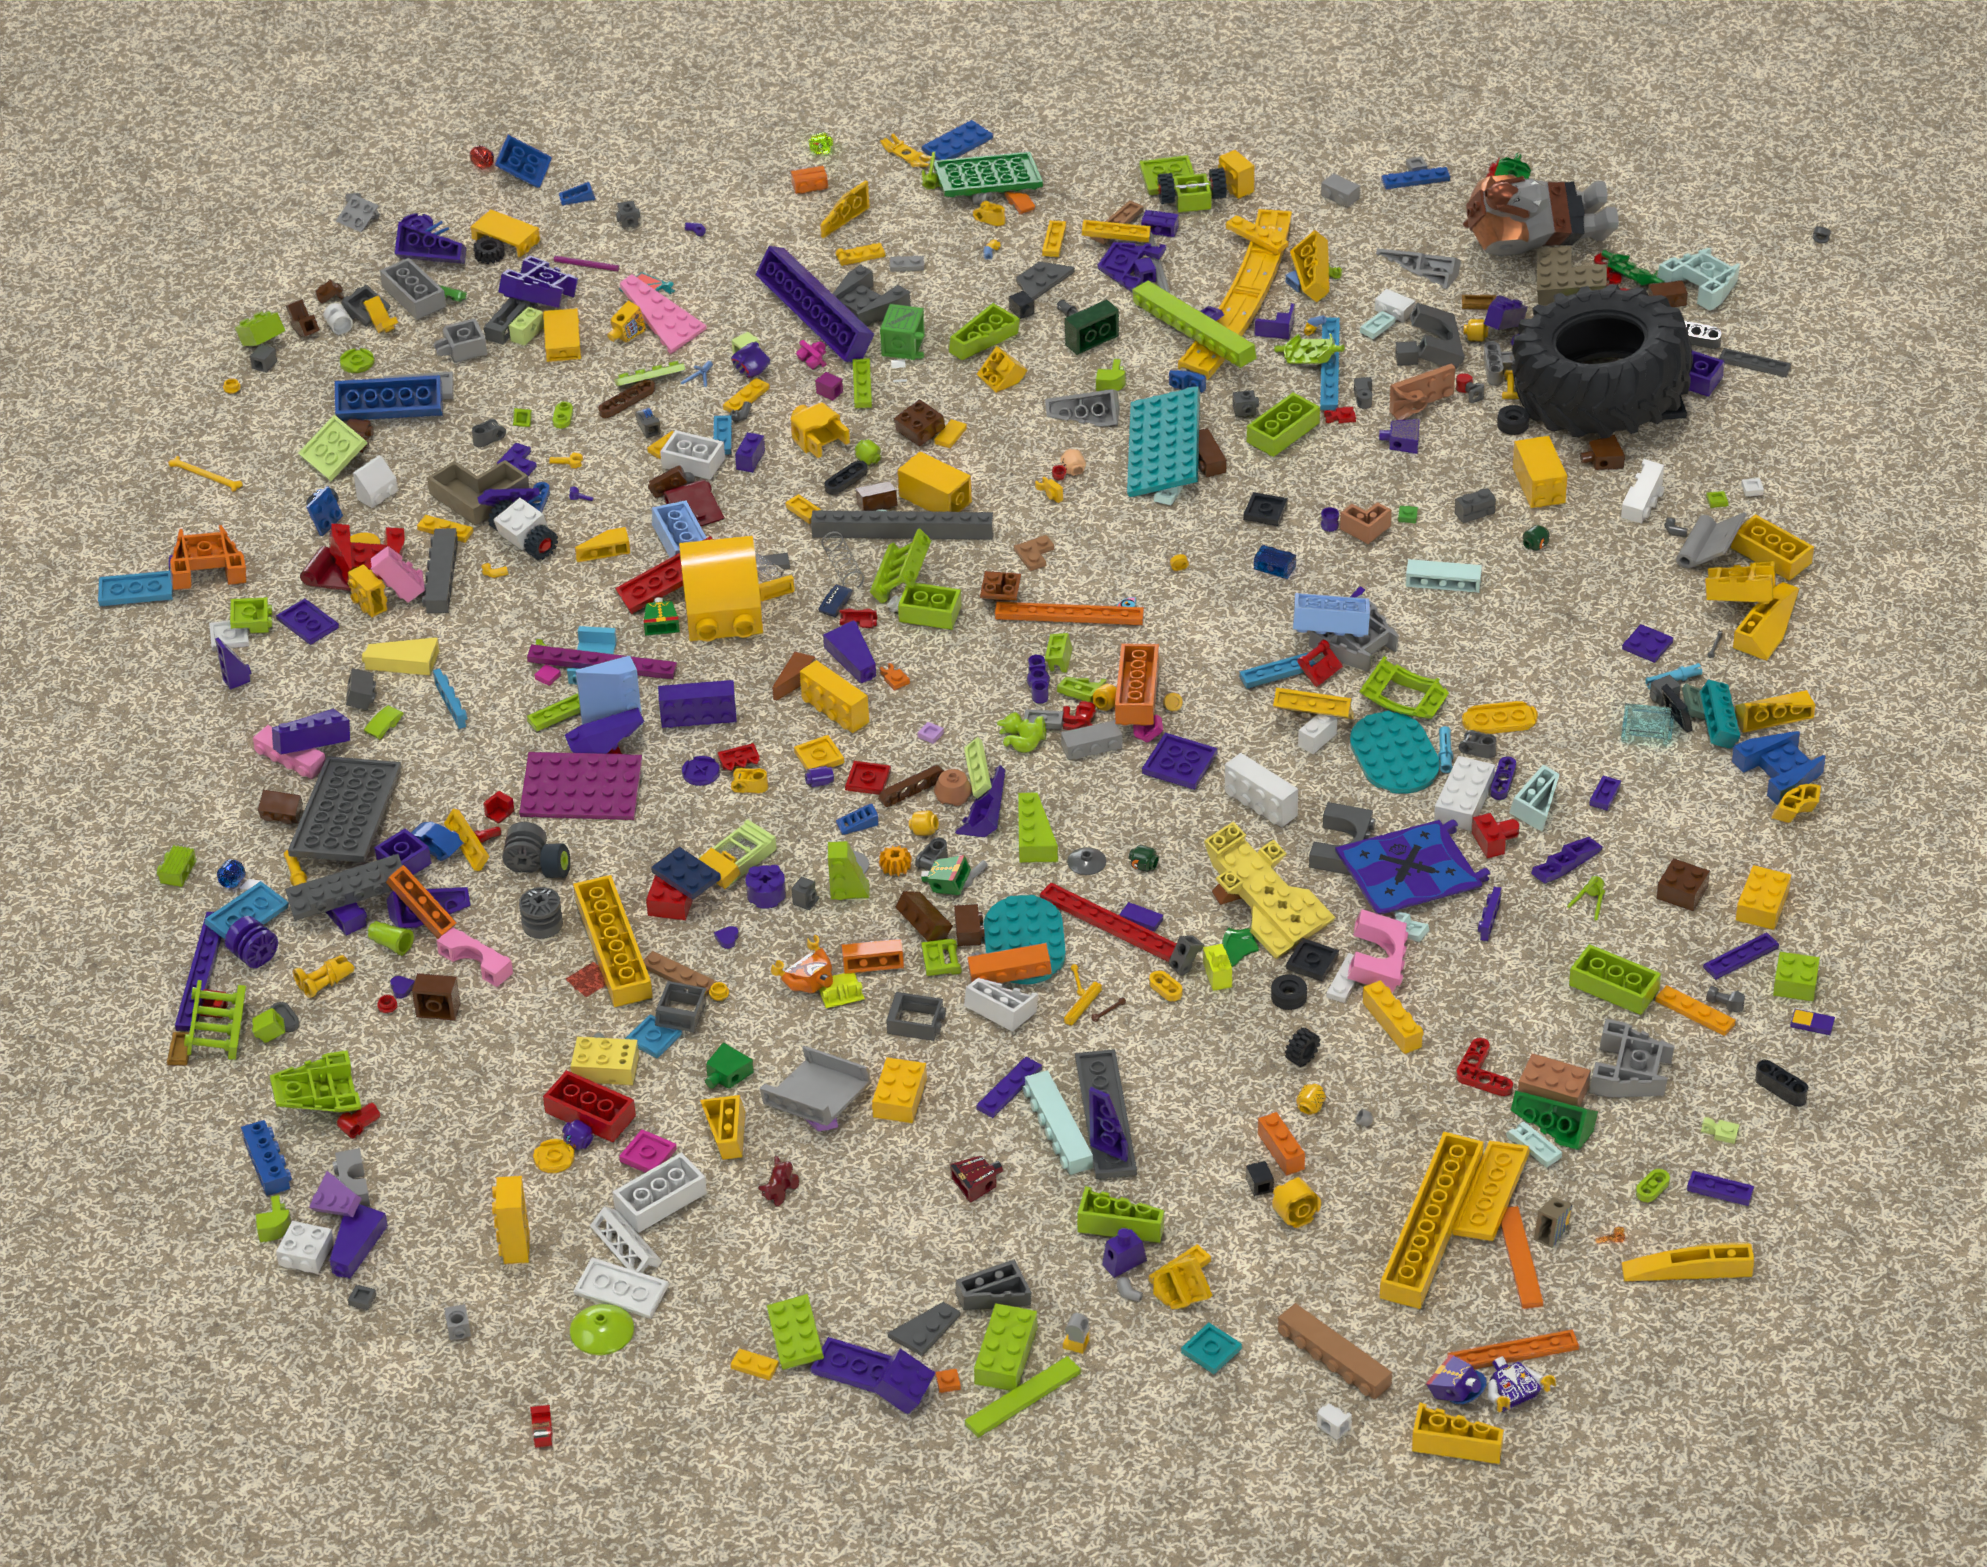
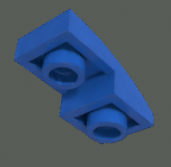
[1169,370,1206,393]

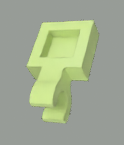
[1701,1117,1739,1144]

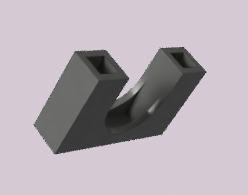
[1410,302,1465,369]
[1309,802,1376,875]

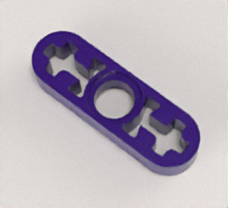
[1490,756,1516,800]

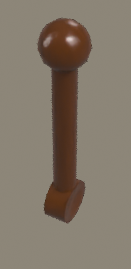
[1091,997,1126,1022]

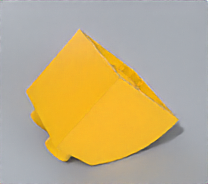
[679,535,763,642]

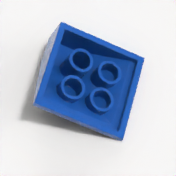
[494,134,552,188]

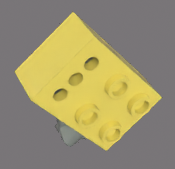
[571,1032,639,1085]

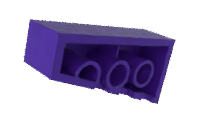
[394,221,467,264]
[272,708,350,755]

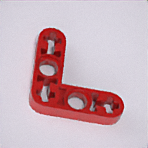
[1456,1037,1513,1096]

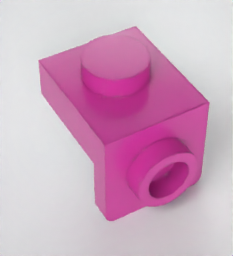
[1133,714,1164,743]

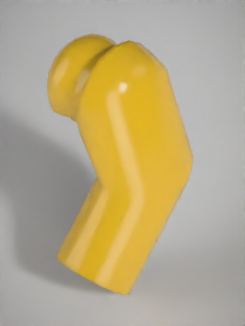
[481,563,508,578]

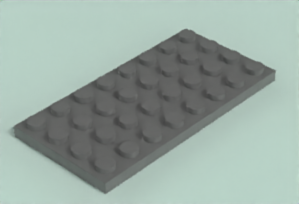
[288,756,402,862]

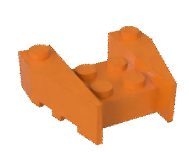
[170,525,246,590]

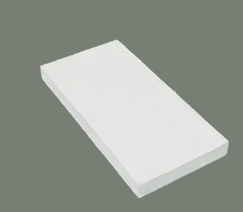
[574,1257,669,1319]

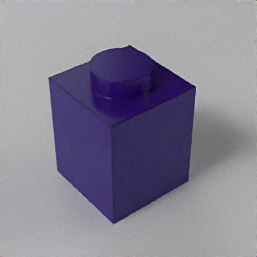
[1134,257,1156,284]

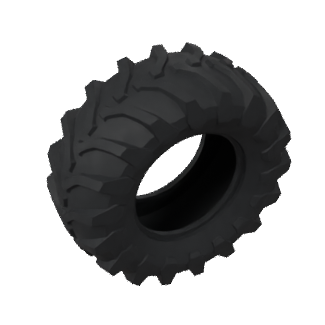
[1512,284,1692,439]

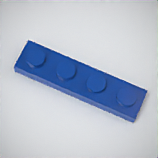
[1381,167,1450,190]

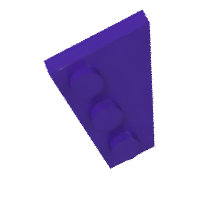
[477,488,540,507]

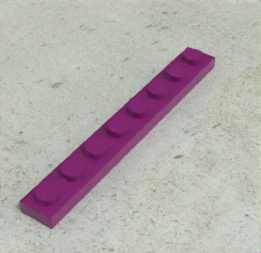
[527,644,677,679]

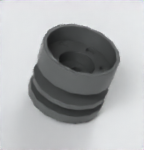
[502,822,547,873]
[519,887,563,939]

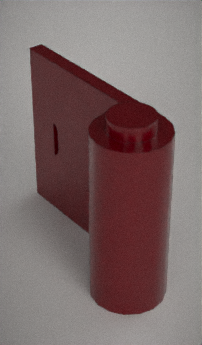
[663,479,725,526]
[300,546,351,591]

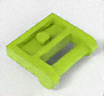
[921,939,962,976]

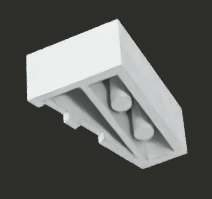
[964,978,1038,1031]

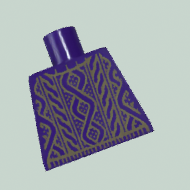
[1379,419,1420,454]

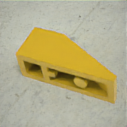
[575,527,630,562]

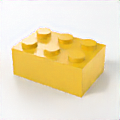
[1736,865,1792,930]
[872,1057,927,1123]

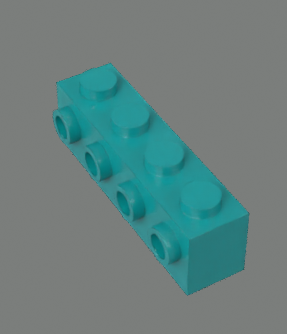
[1700,679,1741,749]

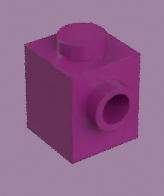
[815,372,843,401]

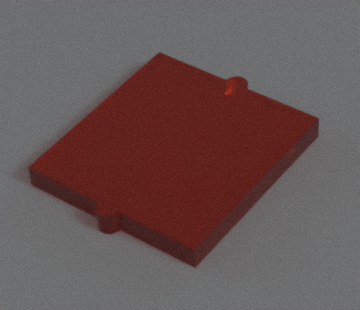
[566,962,606,997]

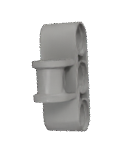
[1484,341,1515,386]

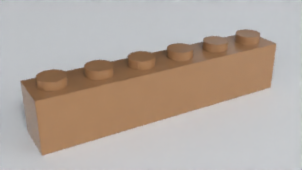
[1278,1303,1392,1400]

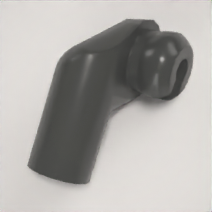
[730,401,752,422]
[1664,517,1688,537]

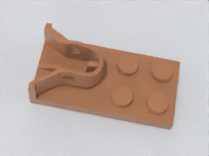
[1389,364,1455,420]

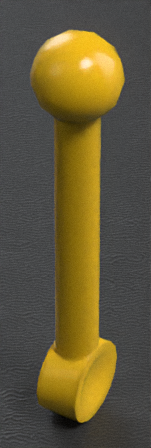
[1071,964,1085,996]

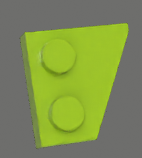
[1057,677,1107,702]

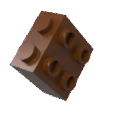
[893,399,946,447]

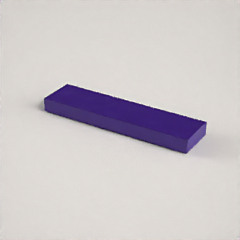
[1703,932,1779,980]

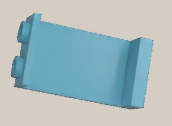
[567,626,617,685]

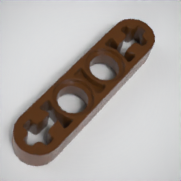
[598,379,655,418]
[878,765,944,807]

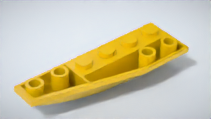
[1733,582,1799,661]
[1621,1242,1754,1281]

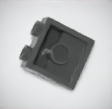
[341,284,391,326]

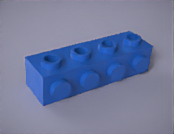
[241,1119,292,1196]

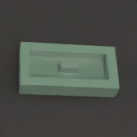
[1682,684,1705,720]

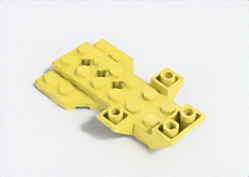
[1204,821,1335,959]

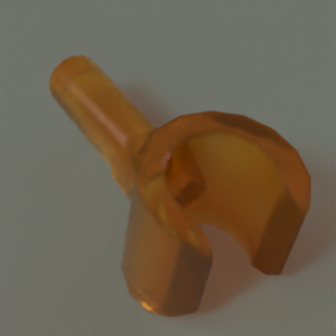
[1595,1226,1625,1243]

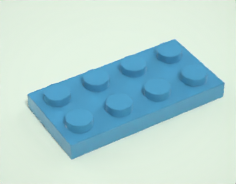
[98,571,173,606]
[205,881,289,939]

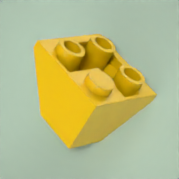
[977,346,1028,393]

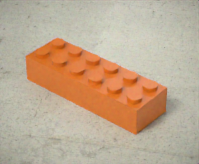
[1115,644,1159,726]

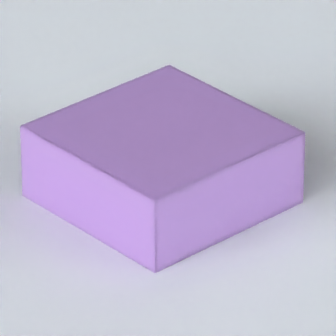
[918,722,944,744]

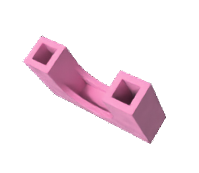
[1347,909,1408,992]

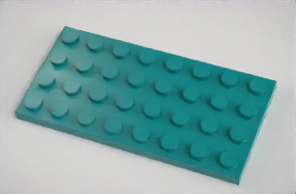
[1127,386,1200,497]

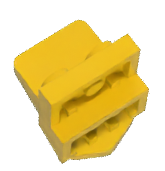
[1153,1254,1213,1309]

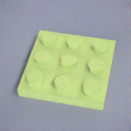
[298,415,367,481]

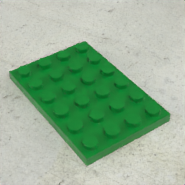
[933,151,1043,198]

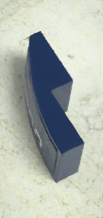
[818,584,853,617]

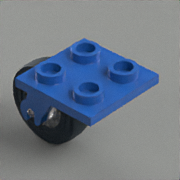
[306,486,343,536]

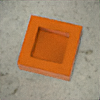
[935,1368,961,1393]

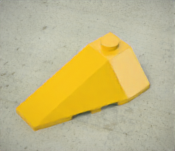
[820,180,870,239]

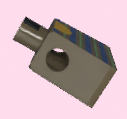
[1534,1197,1573,1248]

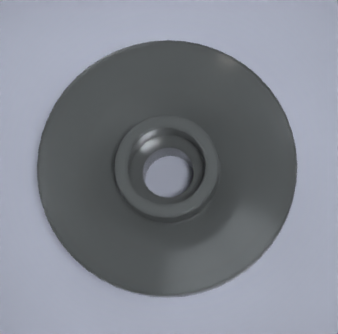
[1067,847,1106,875]

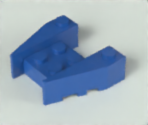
[1732,731,1826,805]

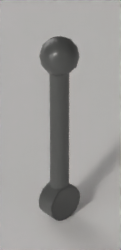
[1707,630,1723,658]

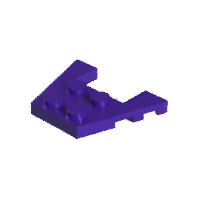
[1097,242,1167,293]

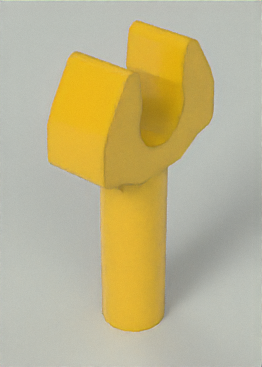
[549,452,583,468]

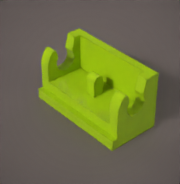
[1045,633,1073,673]

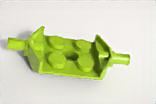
[1274,334,1345,364]

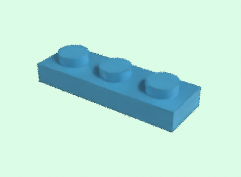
[713,415,732,455]

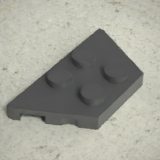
[1016,261,1075,300]

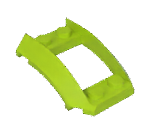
[1359,656,1449,719]

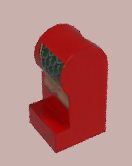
[530,1405,553,1448]

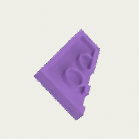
[309,1171,362,1217]

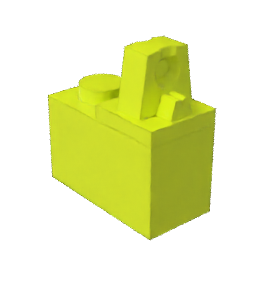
[1203,944,1232,991]

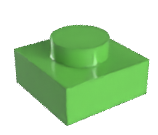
[1398,506,1418,523]

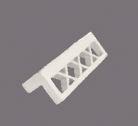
[590,1206,662,1273]

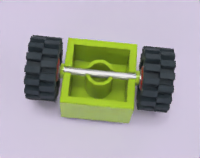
[1157,168,1227,213]

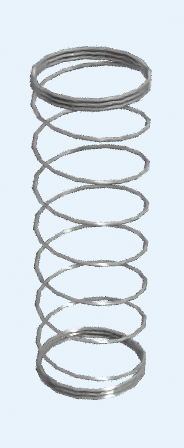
[821,531,864,589]

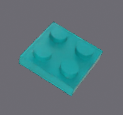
[1181,1322,1242,1375]

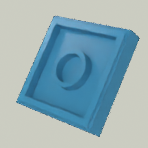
[625,1014,682,1058]

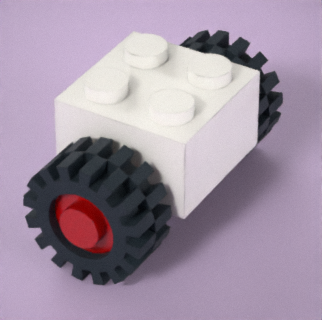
[488,498,558,560]

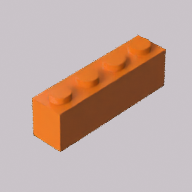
[386,865,456,939]
[967,943,1052,983]

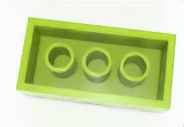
[1246,392,1320,457]
[1569,944,1661,1015]
[974,1303,1038,1391]

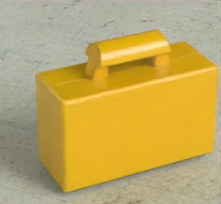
[699,847,741,889]

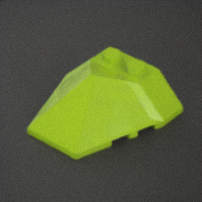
[269,1050,361,1112]

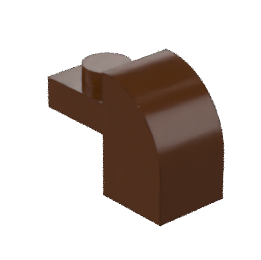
[285,299,320,337]

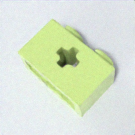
[509,307,544,346]

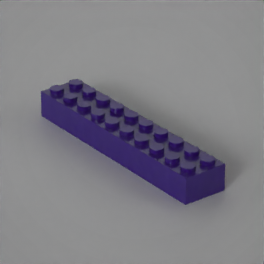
[755,245,875,363]

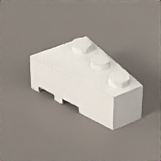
[1621,459,1664,523]

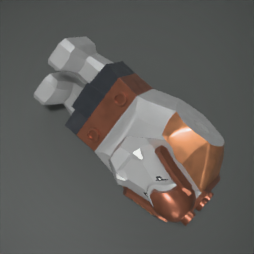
[1463,175,1619,256]

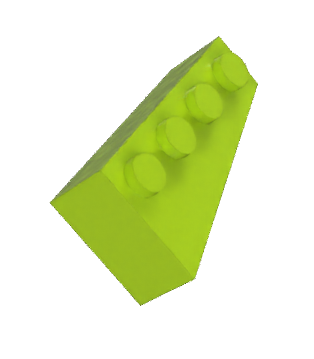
[949,303,1020,360]
[1018,792,1058,863]
[1077,1186,1164,1243]

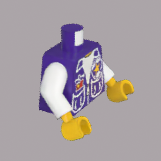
[1488,1356,1556,1412]

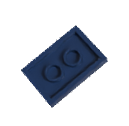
[651,847,721,900]

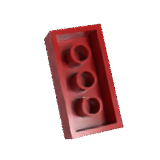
[543,1070,636,1143]

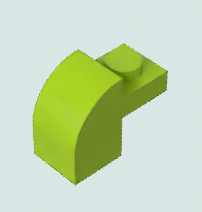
[1096,359,1126,392]
[256,1195,292,1243]

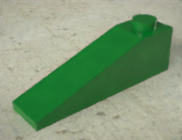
[1511,1090,1598,1150]

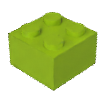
[235,311,286,346]
[1773,951,1820,1002]

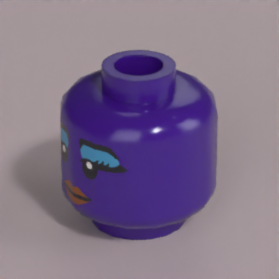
[562,1120,594,1150]

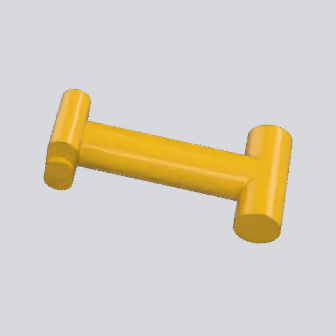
[1502,370,1519,399]

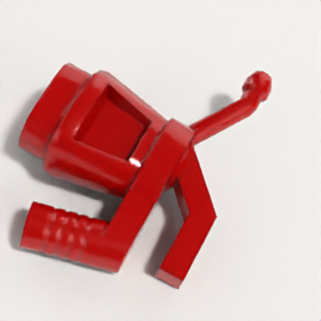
[1062,701,1096,730]

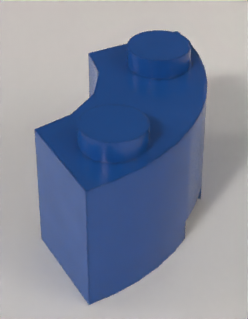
[411,821,463,861]

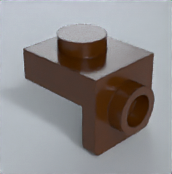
[315,279,344,304]

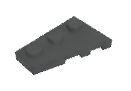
[887,1302,961,1356]

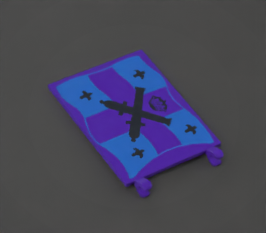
[1335,819,1491,915]

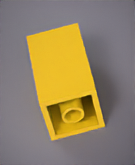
[1513,436,1567,508]
[897,451,972,512]

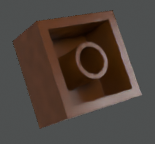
[1656,858,1710,911]
[412,973,461,1021]

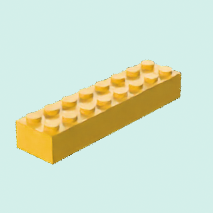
[573,875,653,1007]

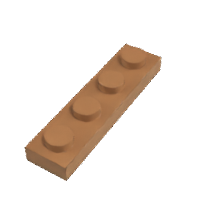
[1090,200,1143,245]
[643,951,717,997]

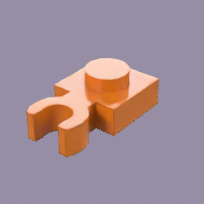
[880,663,910,691]

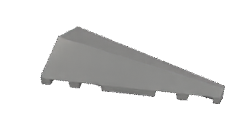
[1376,248,1461,289]

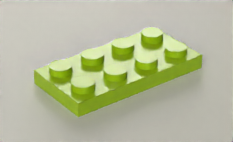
[766,1294,824,1370]

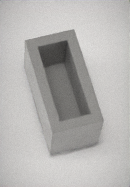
[1321,173,1360,208]

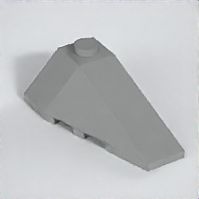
[1045,389,1120,427]

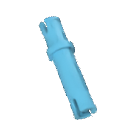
[1645,663,1702,689]
[1438,726,1454,773]

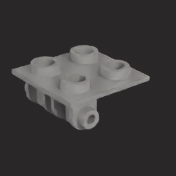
[336,194,380,232]

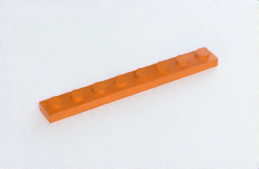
[995,602,1144,625]

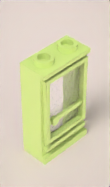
[699,819,777,887]

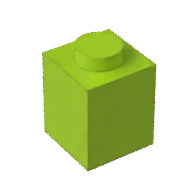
[252,1008,285,1043]

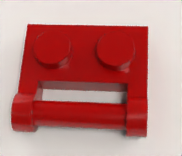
[1297,639,1343,687]

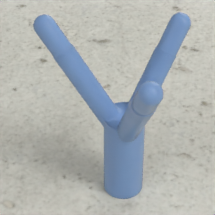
[681,361,713,387]

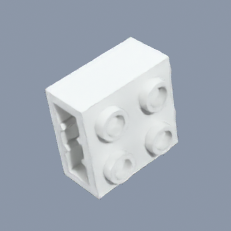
[276,1221,334,1274]

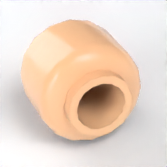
[1060,449,1086,476]

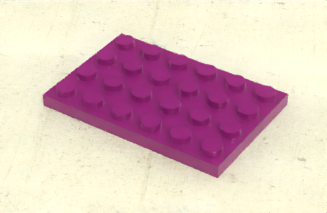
[519,752,643,820]

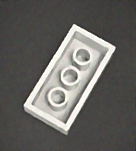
[1225,753,1298,827]
[1434,756,1495,831]
[613,1152,707,1233]

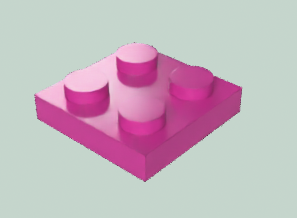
[619,1129,677,1173]

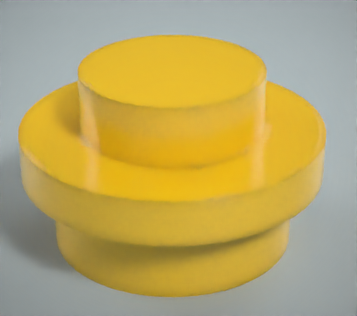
[223,378,241,393]
[709,982,729,1001]

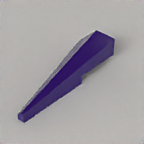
[955,765,1006,838]

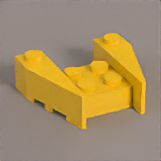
[1705,562,1776,604]

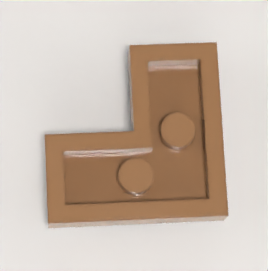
[1014,535,1055,571]

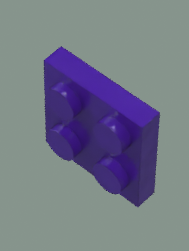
[1622,624,1674,663]

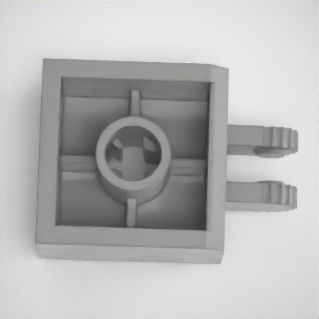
[433,318,487,363]

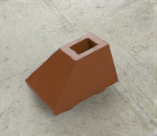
[980,571,1021,601]

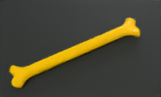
[168,456,243,492]

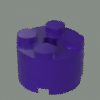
[745,865,786,909]

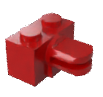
[1472,813,1520,859]

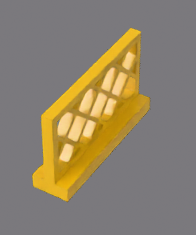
[1273,687,1354,719]

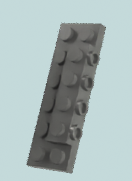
[285,854,402,921]

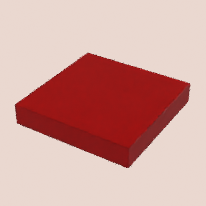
[845,761,891,795]

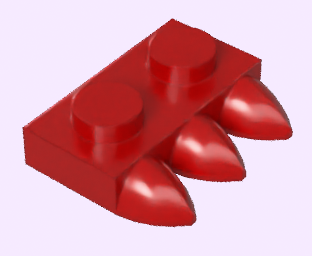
[717,743,760,771]

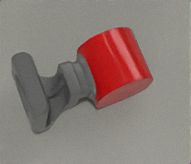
[1456,373,1484,403]

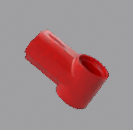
[337,1102,381,1139]

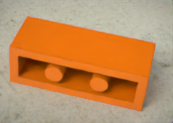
[842,939,904,974]
[1258,1112,1305,1176]

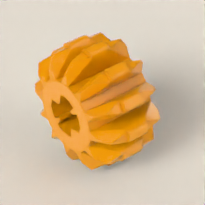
[879,845,912,877]

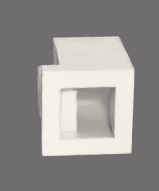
[1317,1403,1352,1440]

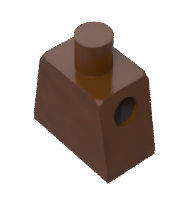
[1580,435,1625,470]

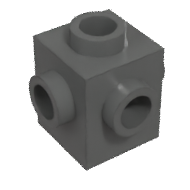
[616,200,641,228]
[1233,390,1259,417]

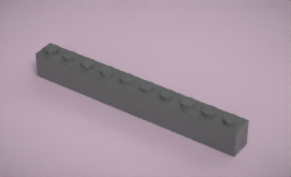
[811,510,994,540]

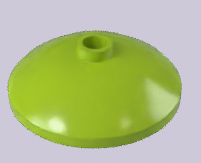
[570,1304,634,1355]

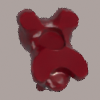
[758,1156,800,1207]

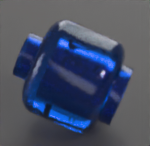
[216,859,246,888]

